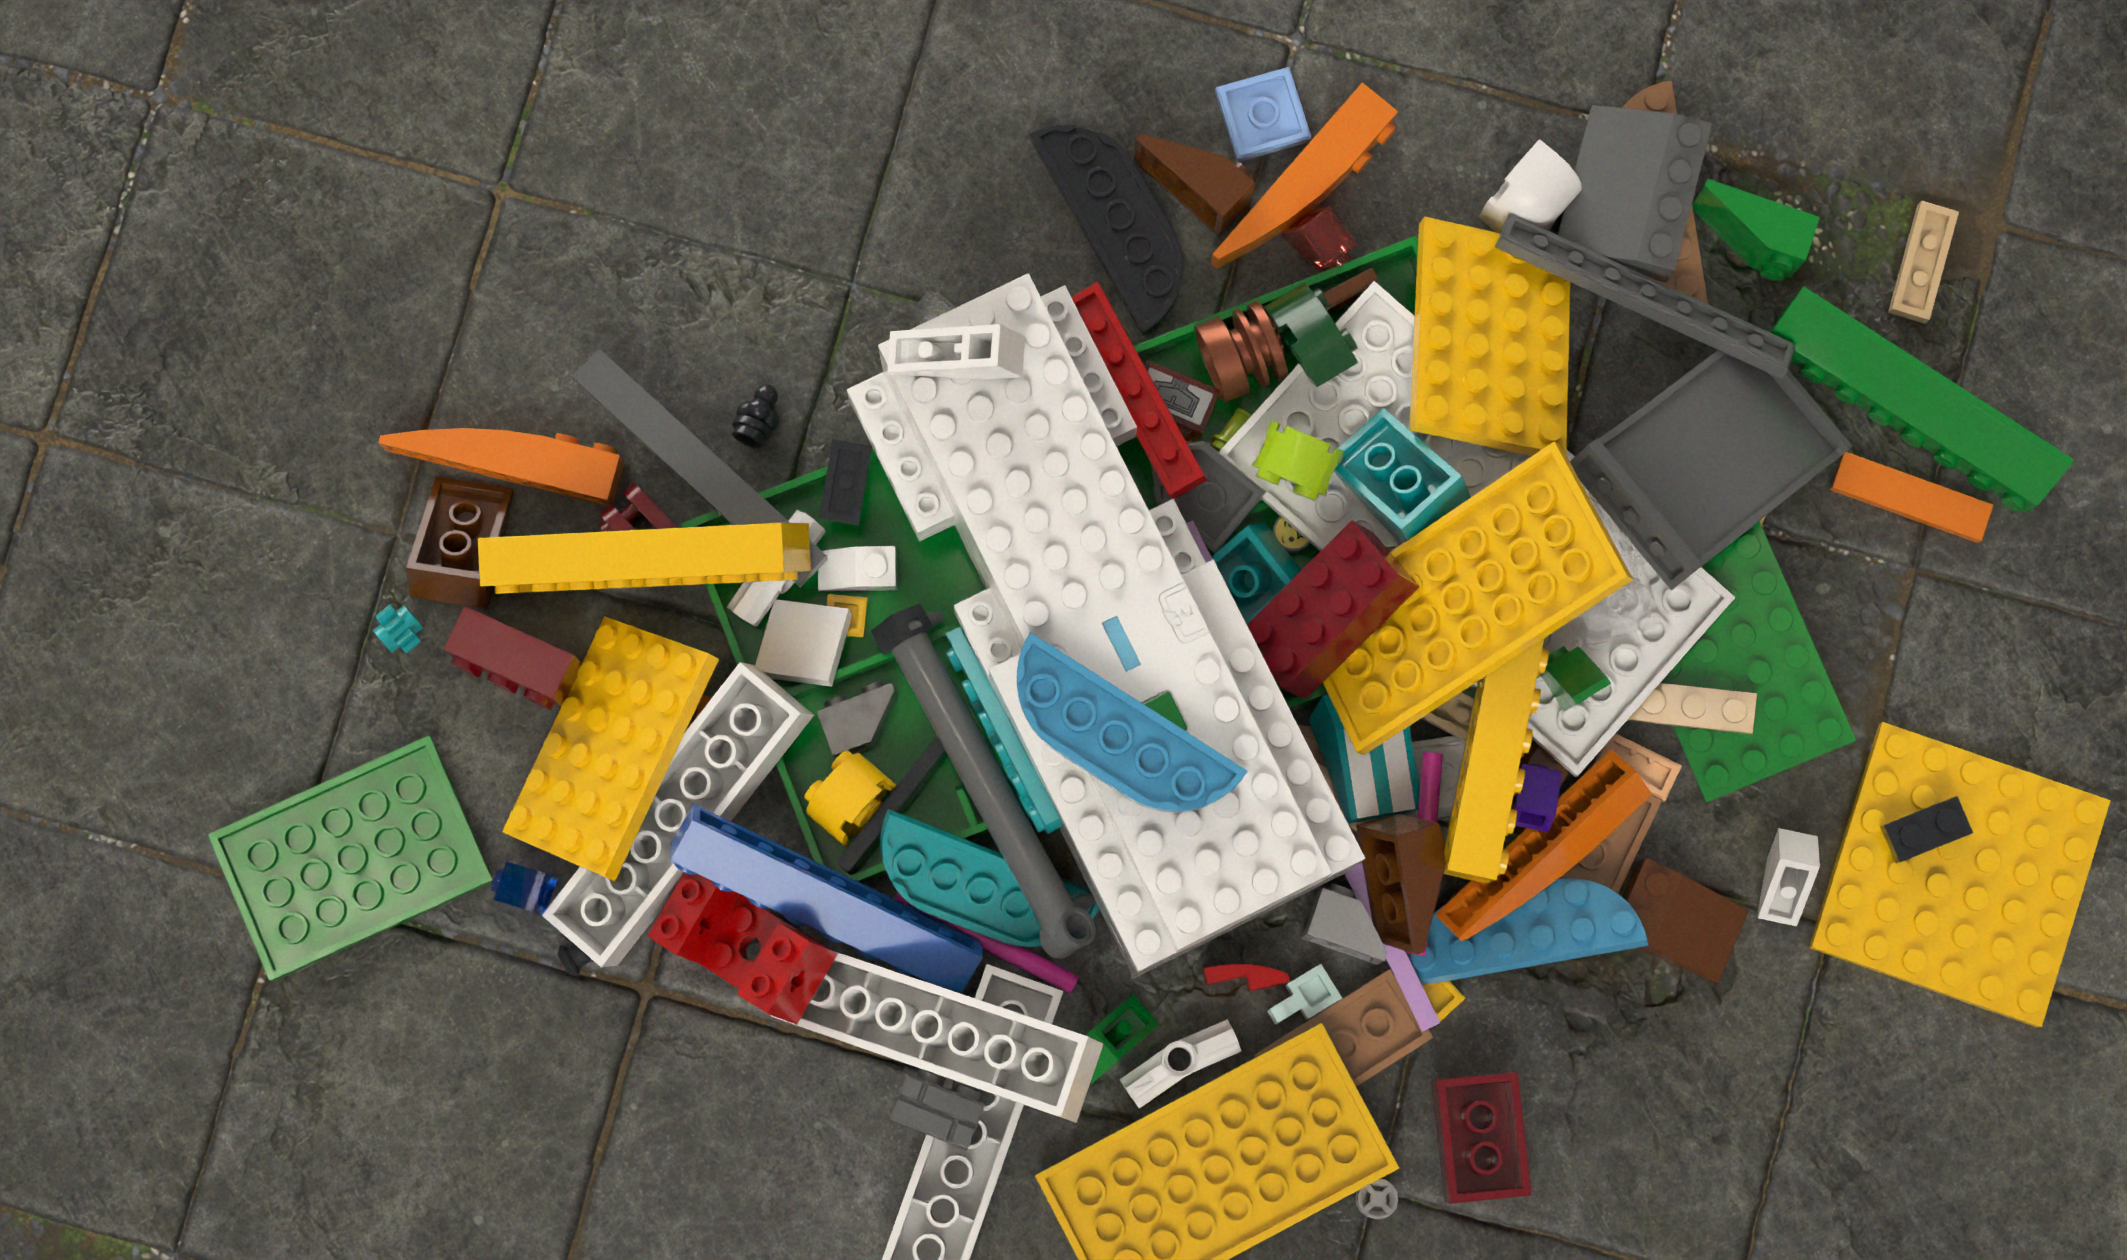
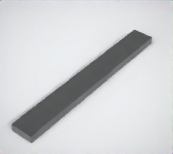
[1495,213,1796,379]
[572,349,828,587]

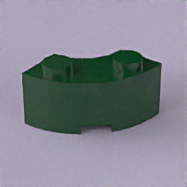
[1264,283,1358,387]

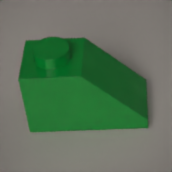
[1540,646,1611,712]
[1085,994,1159,1084]

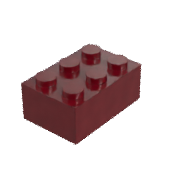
[443,606,582,711]
[1431,1072,1532,1204]

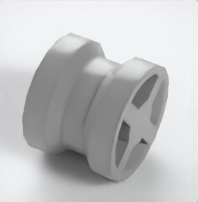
[1355,1179,1398,1219]

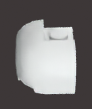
[1479,139,1582,233]

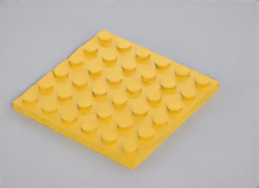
[1808,722,2111,1027]

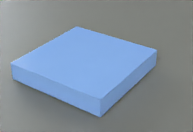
[1215,67,1312,162]

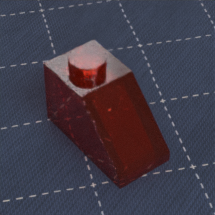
[1281,206,1357,269]

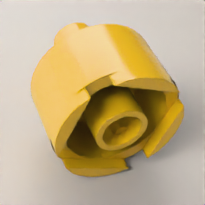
[804,750,897,846]

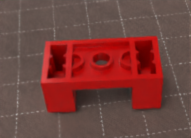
[647,873,838,1025]

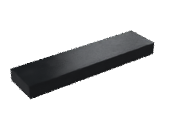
[837,737,948,875]

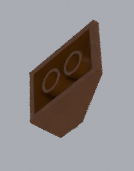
[1134,133,1255,237]
[406,477,513,609]
[1356,813,1446,955]
[1622,858,1749,984]

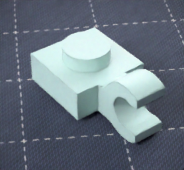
[1267,964,1342,1025]

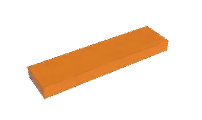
[1829,452,1993,543]

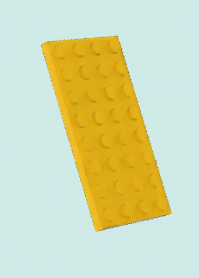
[1323,441,1634,755]
[1035,1022,1399,1260]

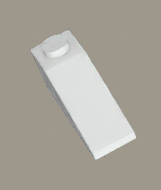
[887,324,1025,380]

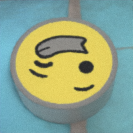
[1273,516,1310,553]

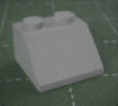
[1301,884,1388,965]

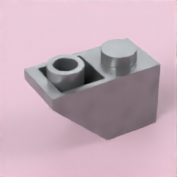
[817,681,898,759]

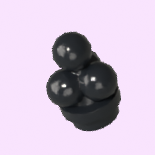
[732,384,779,448]

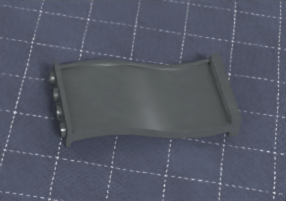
[1570,350,1852,591]

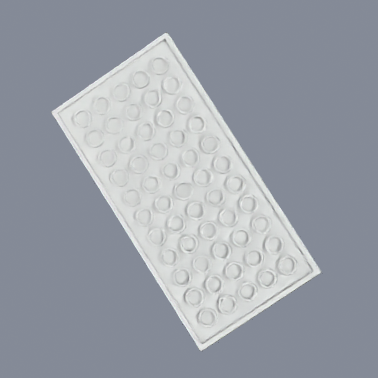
[1219,281,1735,777]

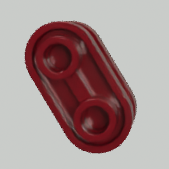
[599,483,677,532]

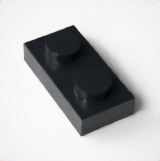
[819,439,872,526]
[1880,796,1973,863]

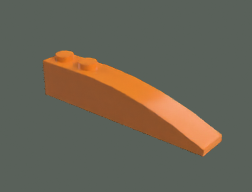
[1211,82,1398,269]
[378,428,625,506]
[1435,749,1652,942]

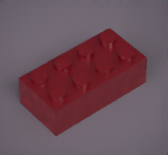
[1247,520,1419,700]

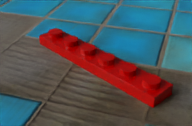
[1071,282,1207,499]

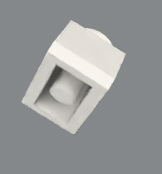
[818,546,898,591]
[1757,828,1820,926]

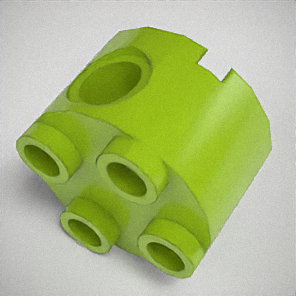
[1252,420,1345,501]

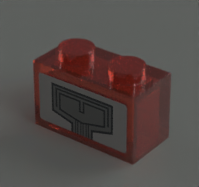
[1145,360,1221,442]

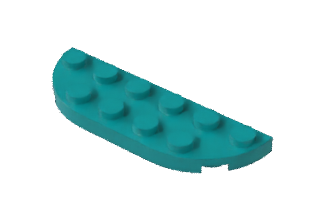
[945,627,1063,834]
[880,809,1100,947]

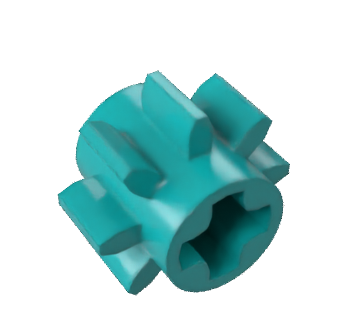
[373,604,423,654]

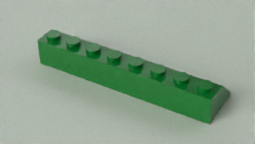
[1769,286,2074,513]

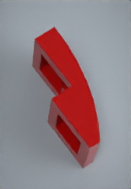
[1202,964,1290,992]

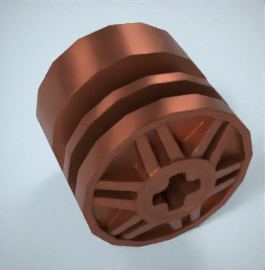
[1194,301,1288,403]

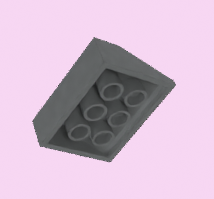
[1557,105,1712,282]

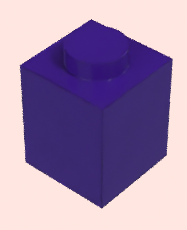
[1511,764,1562,832]

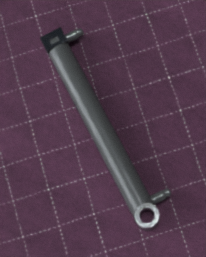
[871,603,1096,959]

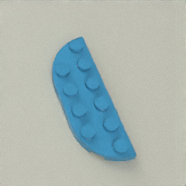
[1017,632,1248,812]
[1408,878,1649,985]

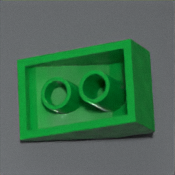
[1692,179,1820,281]

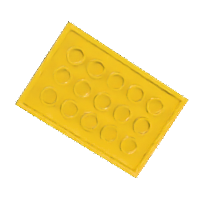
[1409,216,1570,456]
[502,616,719,882]

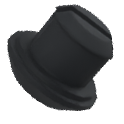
[557,944,592,976]

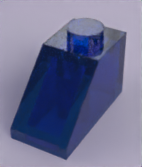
[491,862,558,916]

